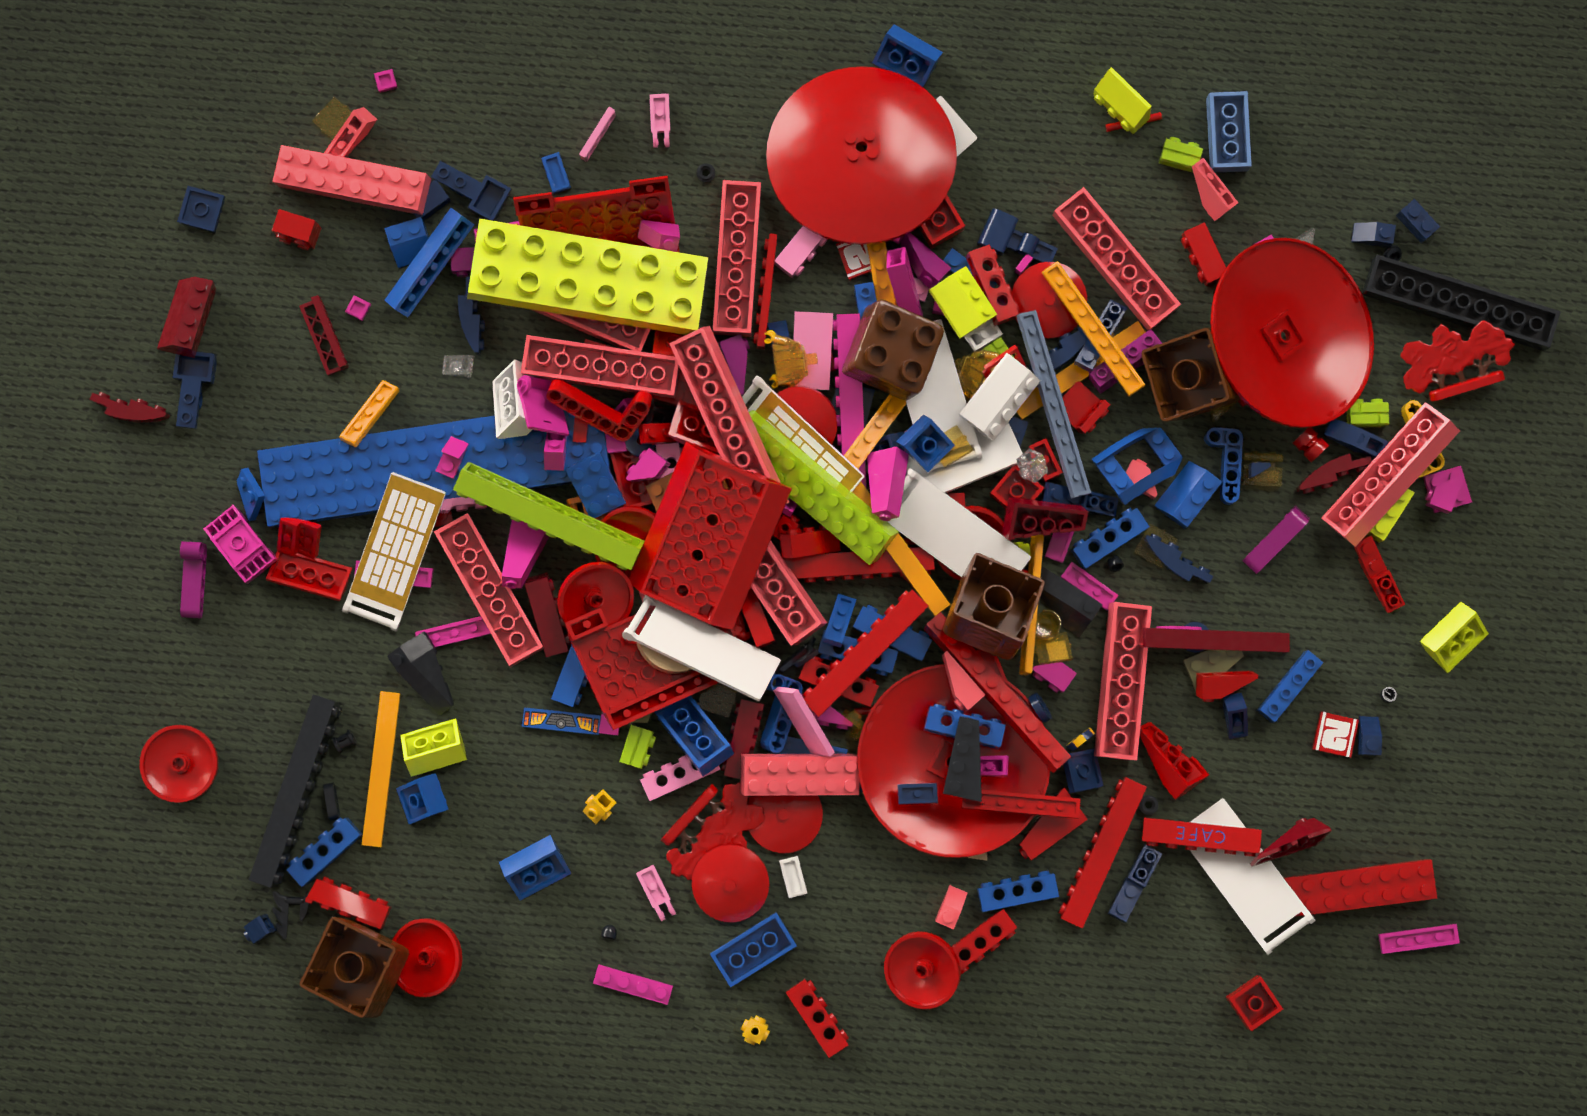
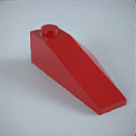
[1140,722,1209,800]

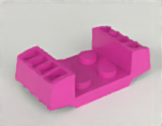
[203,505,278,584]

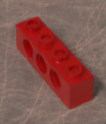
[966,244,1019,327]
[799,656,879,708]
[951,908,1017,974]
[786,978,849,1058]

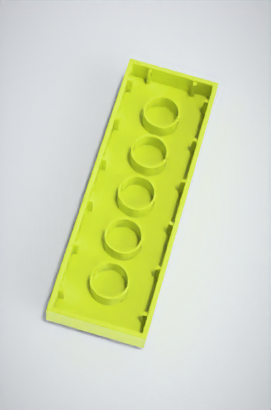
[467,219,708,335]

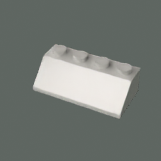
[959,353,1041,441]
[492,359,532,439]

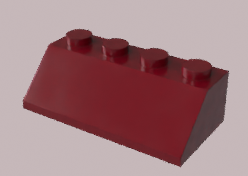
[157,276,216,358]

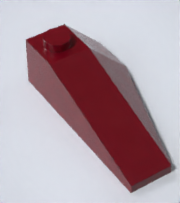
[1250,818,1332,867]

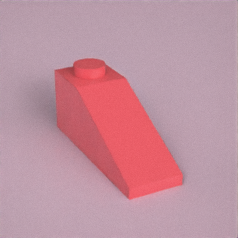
[324,107,378,158]
[1192,158,1238,221]
[942,651,985,711]

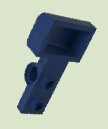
[431,161,512,221]
[976,209,1058,263]
[173,352,217,429]

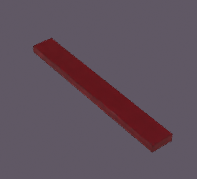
[1143,628,1290,653]

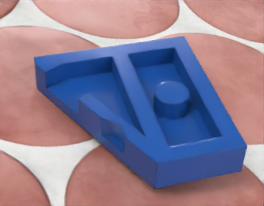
[237,468,265,521]

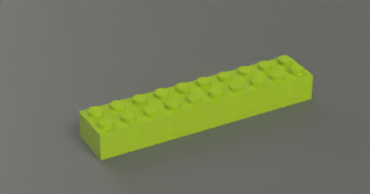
[749,410,899,565]
[453,462,645,570]

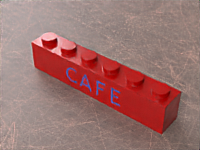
[1142,818,1262,857]

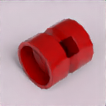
[1292,427,1329,462]

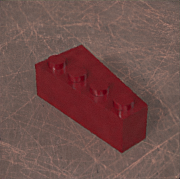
[1002,497,1089,540]
[525,572,571,657]
[721,699,764,779]

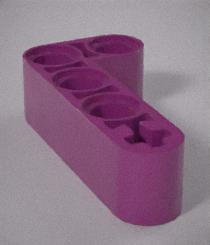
[1242,505,1310,574]
[180,541,207,618]

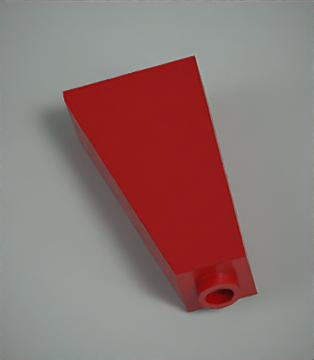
[742,588,775,649]
[1019,788,1088,860]

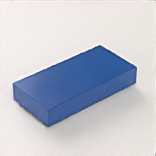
[541,152,571,194]

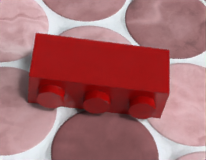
[1181,222,1226,286]
[780,525,841,558]

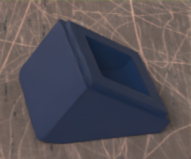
[1249,463,1271,479]

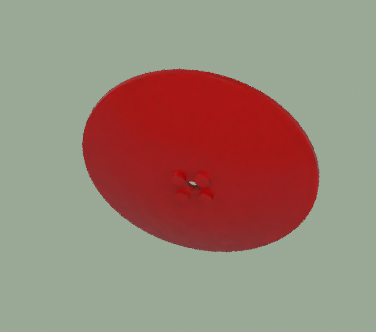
[766,67,957,245]
[1211,238,1374,428]
[857,664,1051,858]

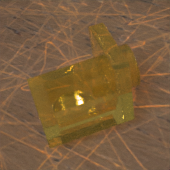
[841,709,864,740]

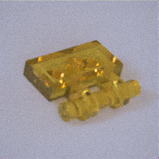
[1242,451,1283,487]

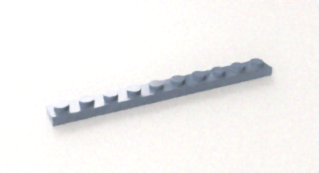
[1016,310,1091,499]

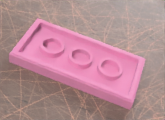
[791,311,833,390]
[773,687,835,757]

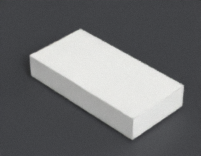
[779,856,807,898]

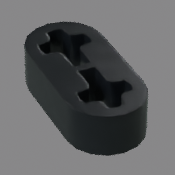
[323,782,340,820]

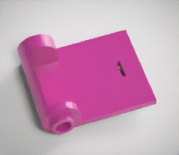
[517,375,569,436]

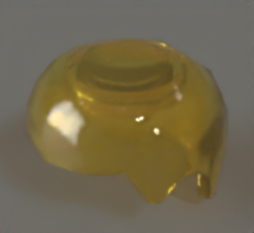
[1035,609,1062,640]

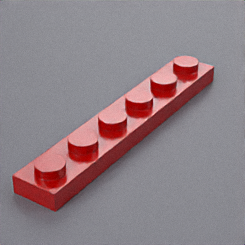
[754,234,777,350]
[962,790,1080,819]

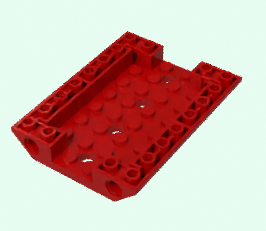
[629,441,792,630]

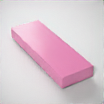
[579,107,616,162]

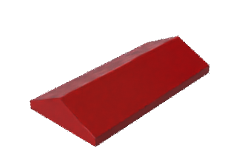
[610,438,656,507]
[266,550,352,601]

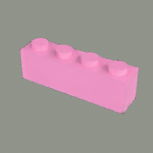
[774,226,828,278]

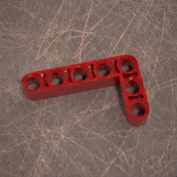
[546,379,652,442]

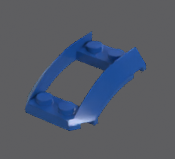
[1091,427,1182,505]

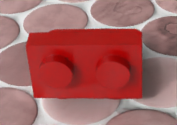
[1062,381,1110,434]

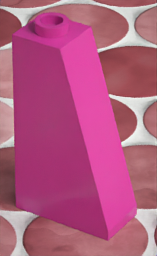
[887,247,923,317]
[867,447,909,521]
[502,520,549,589]

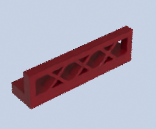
[299,295,349,376]

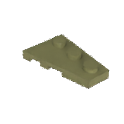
[1183,650,1244,691]

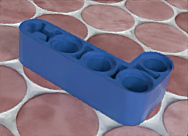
[1204,428,1243,505]
[760,674,803,753]

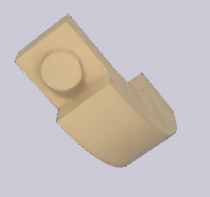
[637,643,692,674]

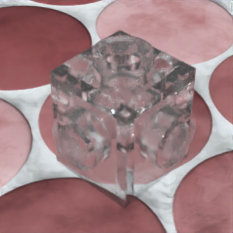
[1016,448,1048,483]

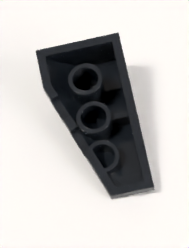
[1040,566,1102,637]
[387,631,454,716]

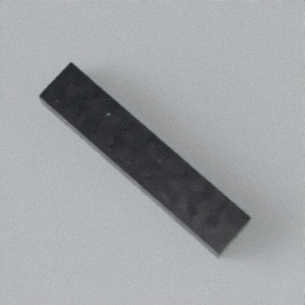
[1362,255,1561,351]
[249,694,343,888]

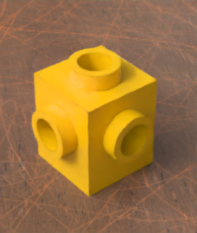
[583,790,617,824]
[740,1015,770,1045]

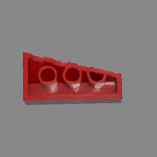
[305,877,392,929]

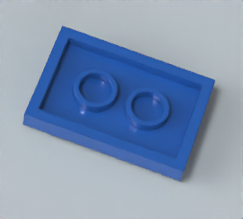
[565,451,626,518]

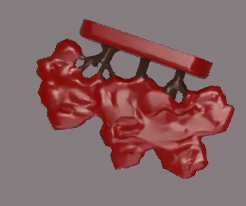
[1401,320,1515,401]
[661,782,765,880]

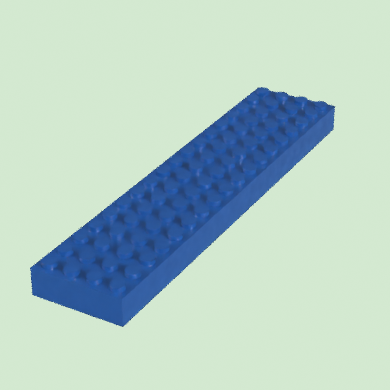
[257,400,611,528]

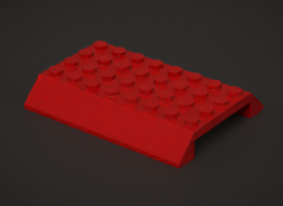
[513,176,680,253]
[565,585,737,730]

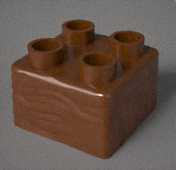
[842,300,944,401]
[1141,328,1241,422]
[943,553,1044,660]
[300,917,409,1018]

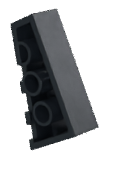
[943,716,982,802]

